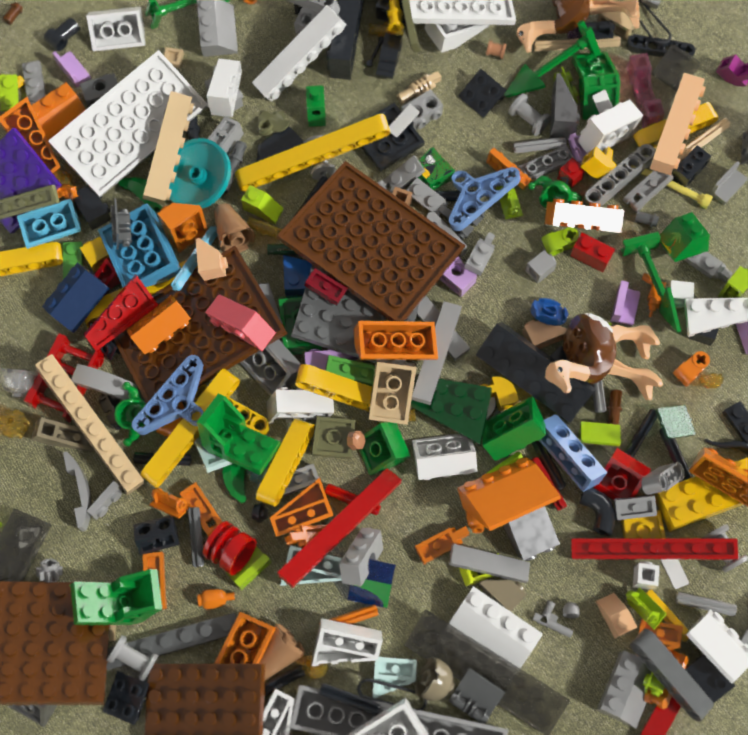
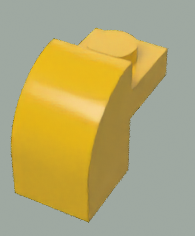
[581,146,617,179]
[480,377,519,411]

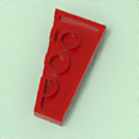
[84,274,159,351]

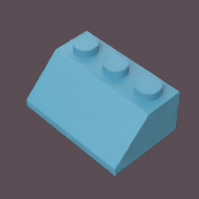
[17,199,81,249]

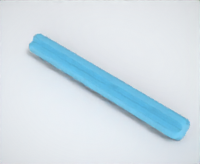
[171,226,218,291]

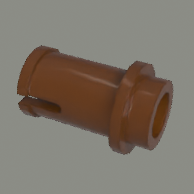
[2,2,23,25]

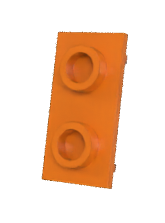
[149,488,192,519]

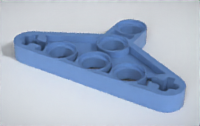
[449,167,521,231]
[132,355,204,435]

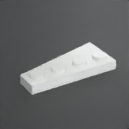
[684,298,748,337]

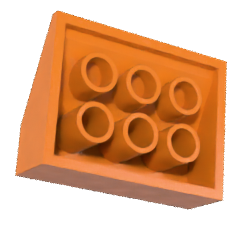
[688,447,748,507]
[457,457,561,531]

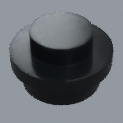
[252,503,268,523]

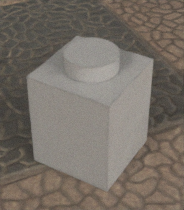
[525,250,557,284]

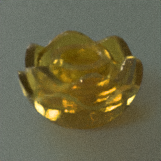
[53,170,73,186]
[699,373,724,388]
[303,660,329,679]

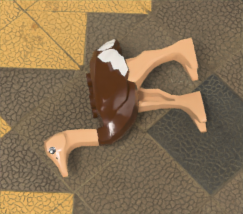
[517,0,639,53]
[545,313,663,400]

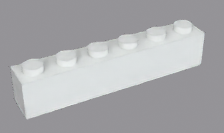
[252,5,346,101]

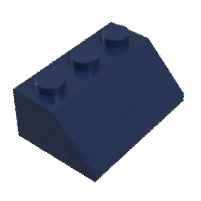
[42,262,110,333]

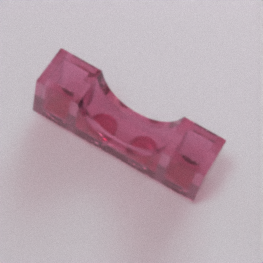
[626,53,665,128]

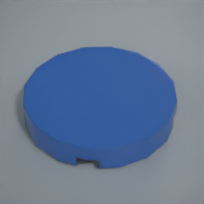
[530,298,568,326]

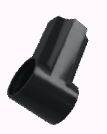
[44,17,81,51]

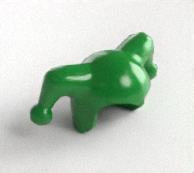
[528,176,582,209]
[114,382,150,447]

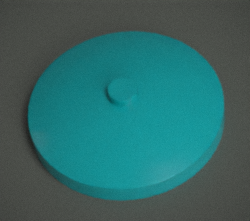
[169,138,231,209]

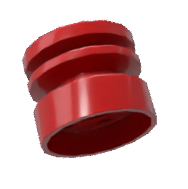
[203,521,257,576]

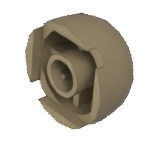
[415,657,454,701]

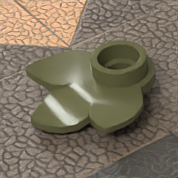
[257,110,290,136]

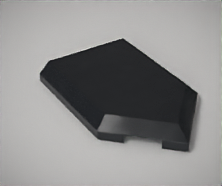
[256,126,304,162]

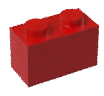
[570,232,615,273]

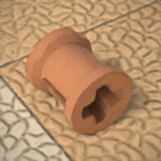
[486,40,507,59]

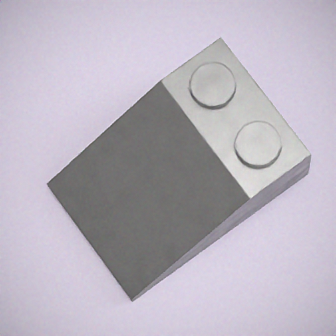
[550,73,580,140]

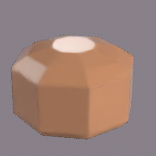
[347,431,366,450]

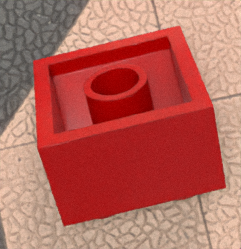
[594,448,651,500]

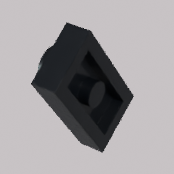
[723,401,748,443]

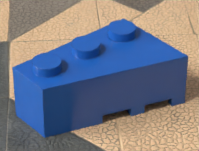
[283,255,312,296]

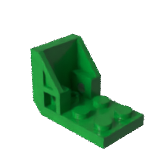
[572,52,620,120]
[197,393,281,475]
[70,569,162,625]

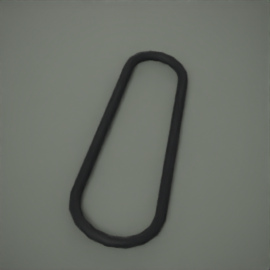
[638,0,672,44]

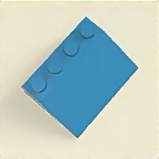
[98,203,181,288]

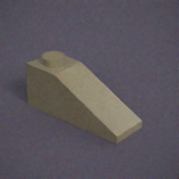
[31,417,94,452]

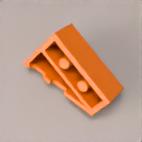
[270,478,334,537]

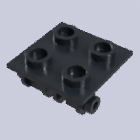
[458,68,507,118]
[685,654,736,704]
[102,671,149,725]

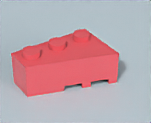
[205,294,276,351]

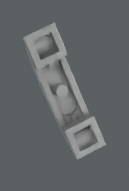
[71,364,146,403]
[63,452,92,532]

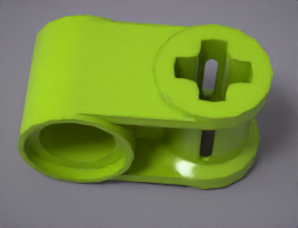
[541,227,579,256]

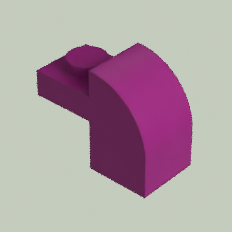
[716,54,748,87]

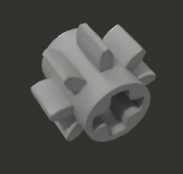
[36,558,63,583]

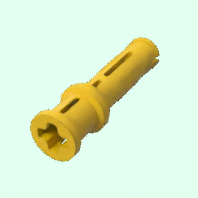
[387,0,404,32]

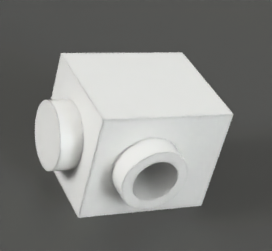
[665,280,694,308]
[633,561,659,590]

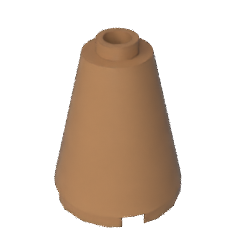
[214,203,255,253]
[259,624,306,680]

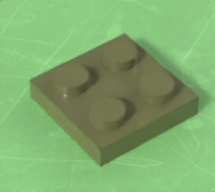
[312,416,356,459]

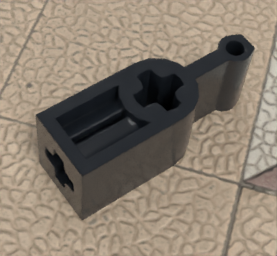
[376,32,403,80]

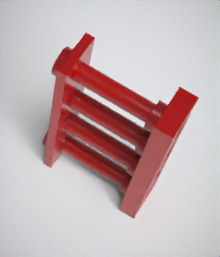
[24,333,104,423]

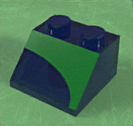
[348,559,396,608]

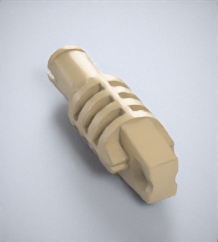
[396,71,441,105]

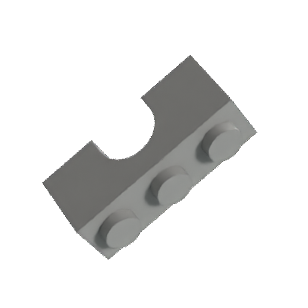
[339,527,383,586]

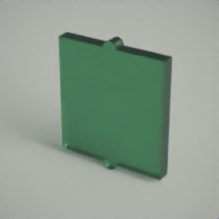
[656,405,696,439]

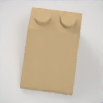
[369,359,416,425]

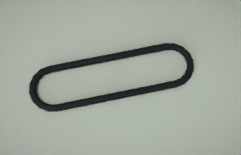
[357,678,427,711]

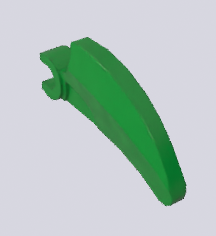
[119,177,163,211]
[223,464,246,504]

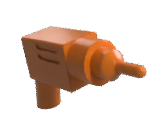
[642,272,667,317]

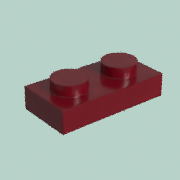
[304,268,348,306]

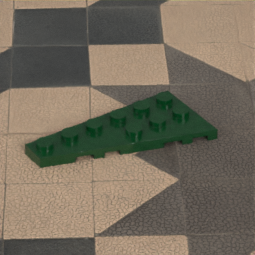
[410,375,492,446]

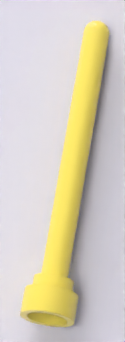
[630,165,713,209]

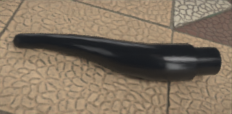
[705,439,748,454]

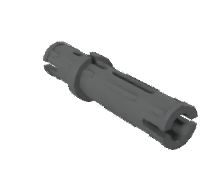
[224,141,247,193]

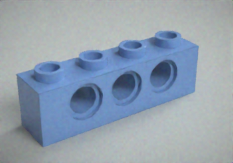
[539,414,607,492]

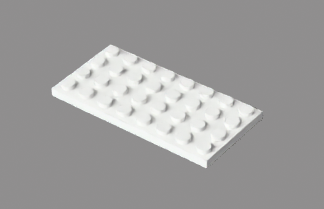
[48,50,207,198]

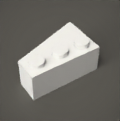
[207,59,242,117]

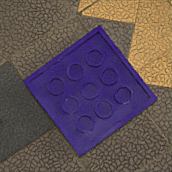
[0,128,62,234]

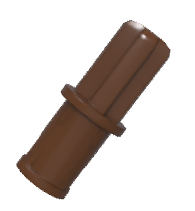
[607,389,623,425]

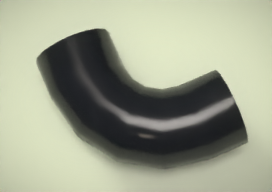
[579,487,616,536]

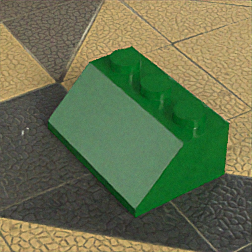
[482,396,546,461]

